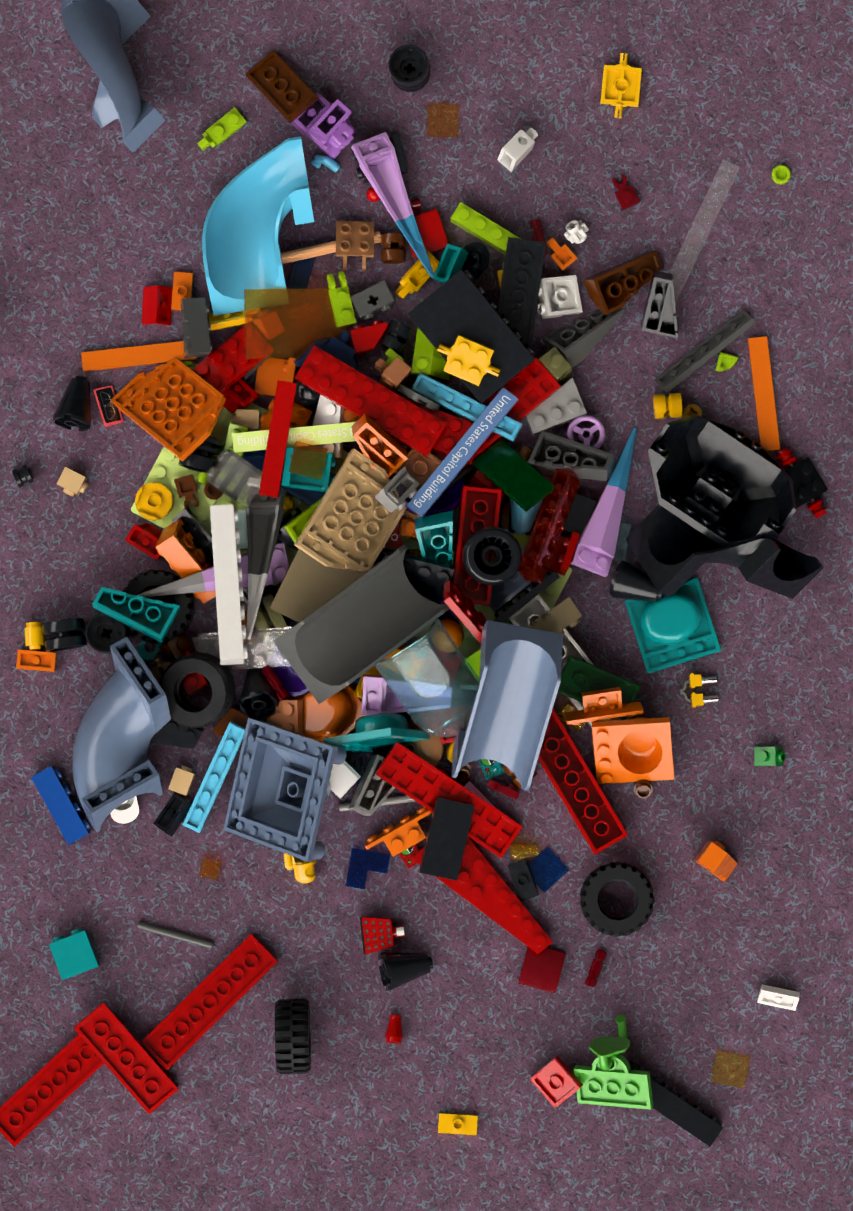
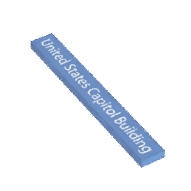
[407,388,518,518]

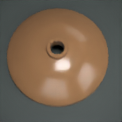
[387,717,443,767]

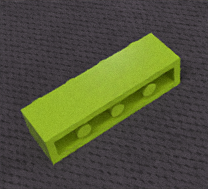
[450,202,521,255]

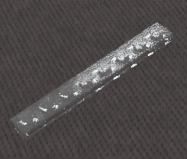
[669,159,740,304]

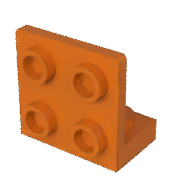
[254,357,297,397]

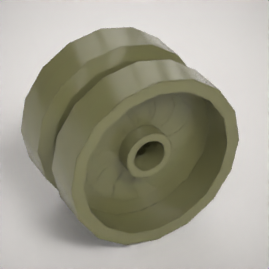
[247,593,289,642]

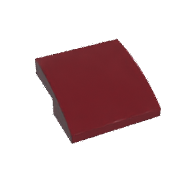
[518,947,566,993]

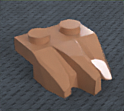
[267,700,303,735]

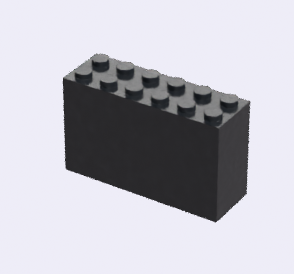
[408,269,535,404]

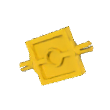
[600,53,642,118]
[437,335,501,386]

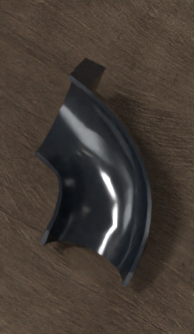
[625,504,824,599]

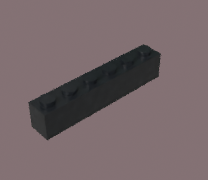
[629,1060,723,1147]

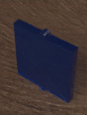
[529,847,569,893]

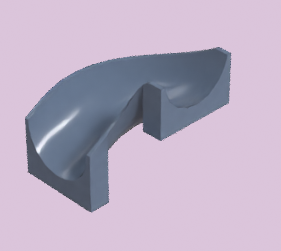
[61,0,165,153]
[72,637,171,833]

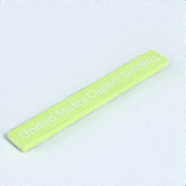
[232,422,356,453]

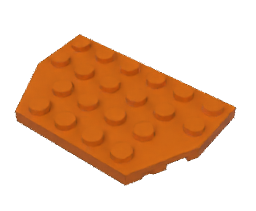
[110,358,226,462]

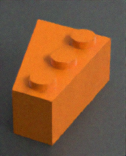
[351,414,408,479]

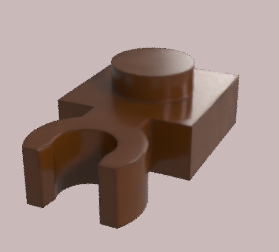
[174,474,199,508]

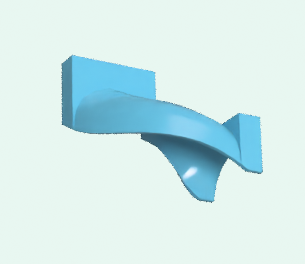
[202,136,314,316]

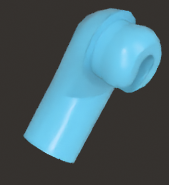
[311,155,340,172]

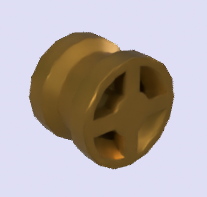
[682,404,702,418]

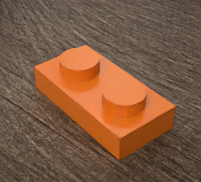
[16,650,57,672]

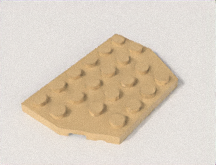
[294,449,407,572]

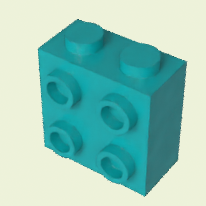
[49,928,101,980]

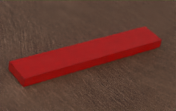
[259,380,297,498]

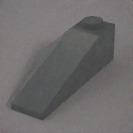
[542,308,624,368]

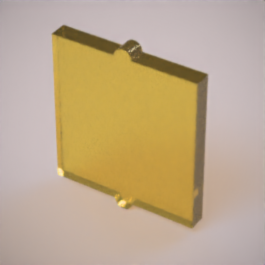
[711,1050,750,1089]

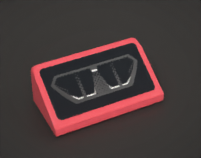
[93,385,124,427]

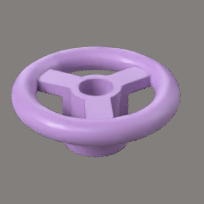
[567,415,605,449]

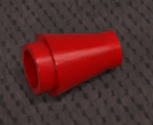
[385,1015,404,1044]

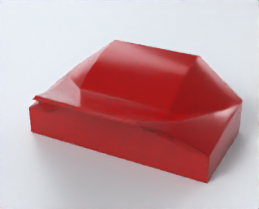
[223,379,258,413]
[125,523,162,561]

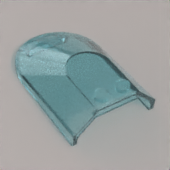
[375,618,479,737]

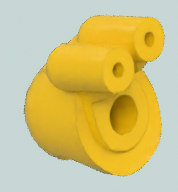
[283,853,316,884]

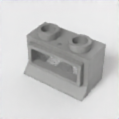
[375,466,419,513]

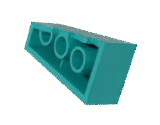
[92,587,180,643]

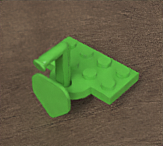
[574,1015,653,1110]

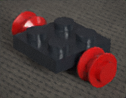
[776,448,828,518]

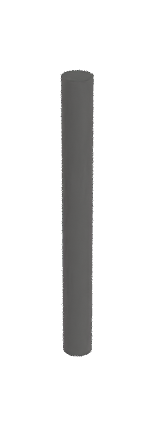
[137,921,214,949]

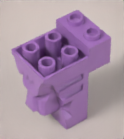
[291,92,358,160]

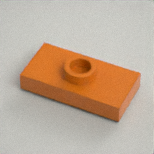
[171,272,193,311]

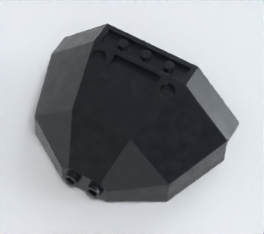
[648,415,797,548]

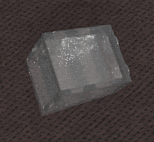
[205,449,262,508]

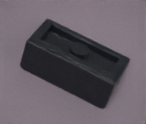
[153,792,192,836]

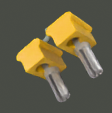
[680,673,719,708]

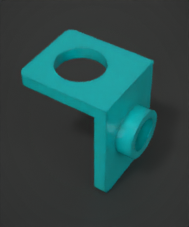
[135,641,162,663]

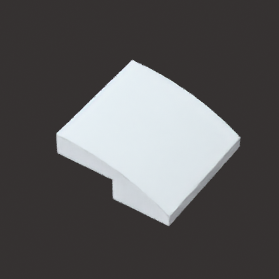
[329,761,361,799]

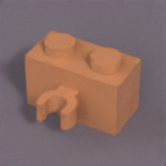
[374,357,412,393]

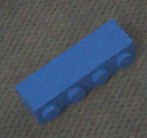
[31,766,91,845]

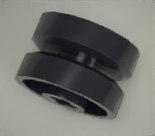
[42,618,88,652]

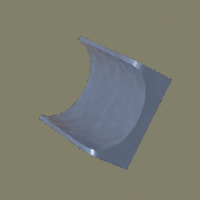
[452,620,563,791]

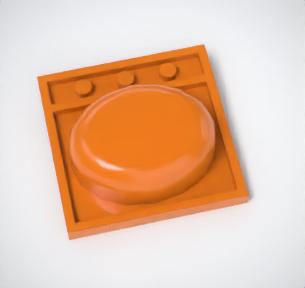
[278,684,368,743]
[592,716,674,784]

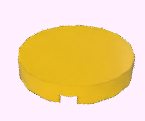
[135,482,173,521]

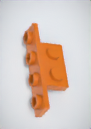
[564,687,644,725]
[363,806,432,857]

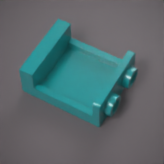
[282,447,336,493]

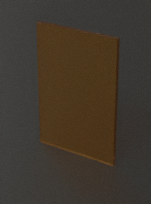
[244,288,346,359]

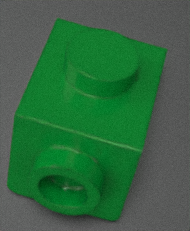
[754,747,786,766]

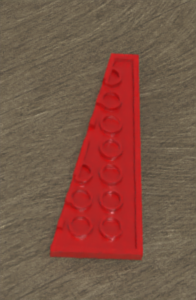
[411,836,553,954]

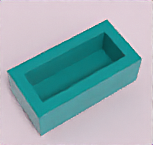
[432,244,469,284]

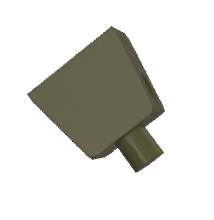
[537,347,572,385]

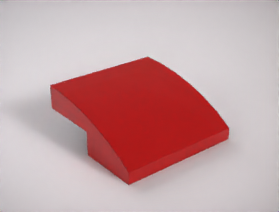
[407,208,448,259]

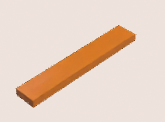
[748,336,780,451]
[81,341,197,372]

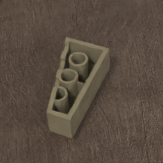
[526,597,582,634]

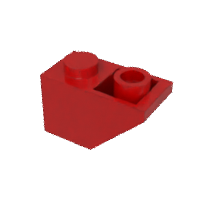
[350,320,388,355]

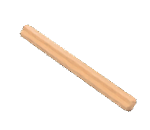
[280,231,381,264]

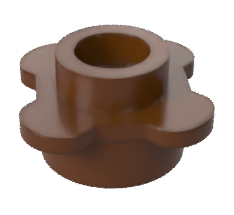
[453,763,471,782]

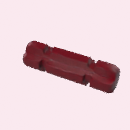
[530,219,548,256]
[262,665,289,700]
[585,949,607,987]

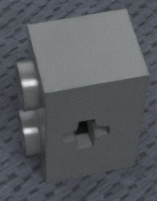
[350,280,395,320]

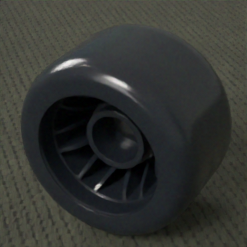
[462,526,522,586]

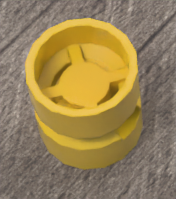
[653,393,682,419]

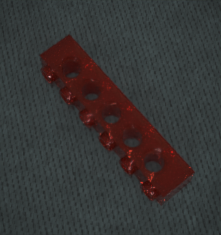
[518,468,580,583]

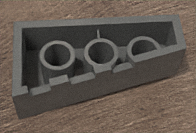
[528,431,614,481]

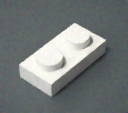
[757,984,800,1011]

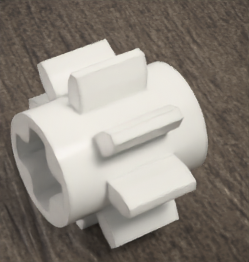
[564,220,589,244]

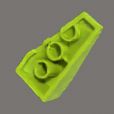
[411,300,450,380]

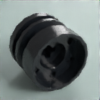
[388,44,430,92]
[178,436,225,474]
[85,613,128,654]

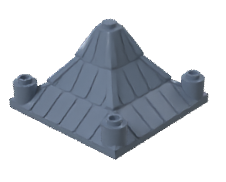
[223,718,347,862]

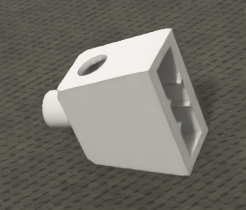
[497,128,538,172]

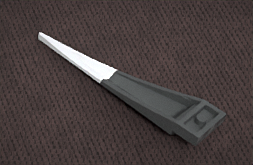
[246,487,286,640]

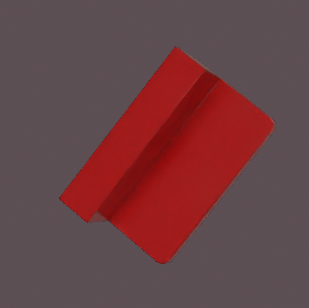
[142,285,173,326]

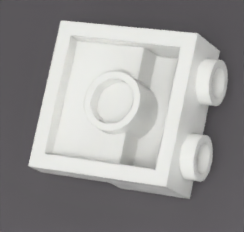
[537,275,583,319]

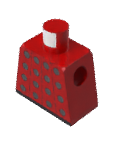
[360,917,405,954]

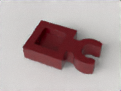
[612,174,640,211]
[487,779,519,800]

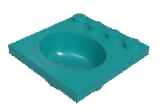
[624,578,721,674]
[323,713,430,753]

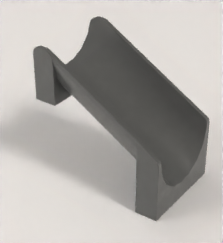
[273,544,450,704]

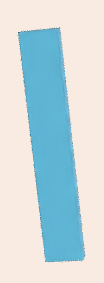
[411,373,522,442]
[182,721,246,833]

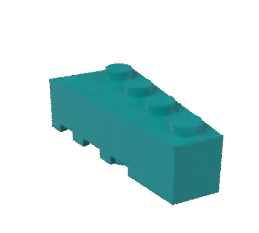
[415,511,453,565]

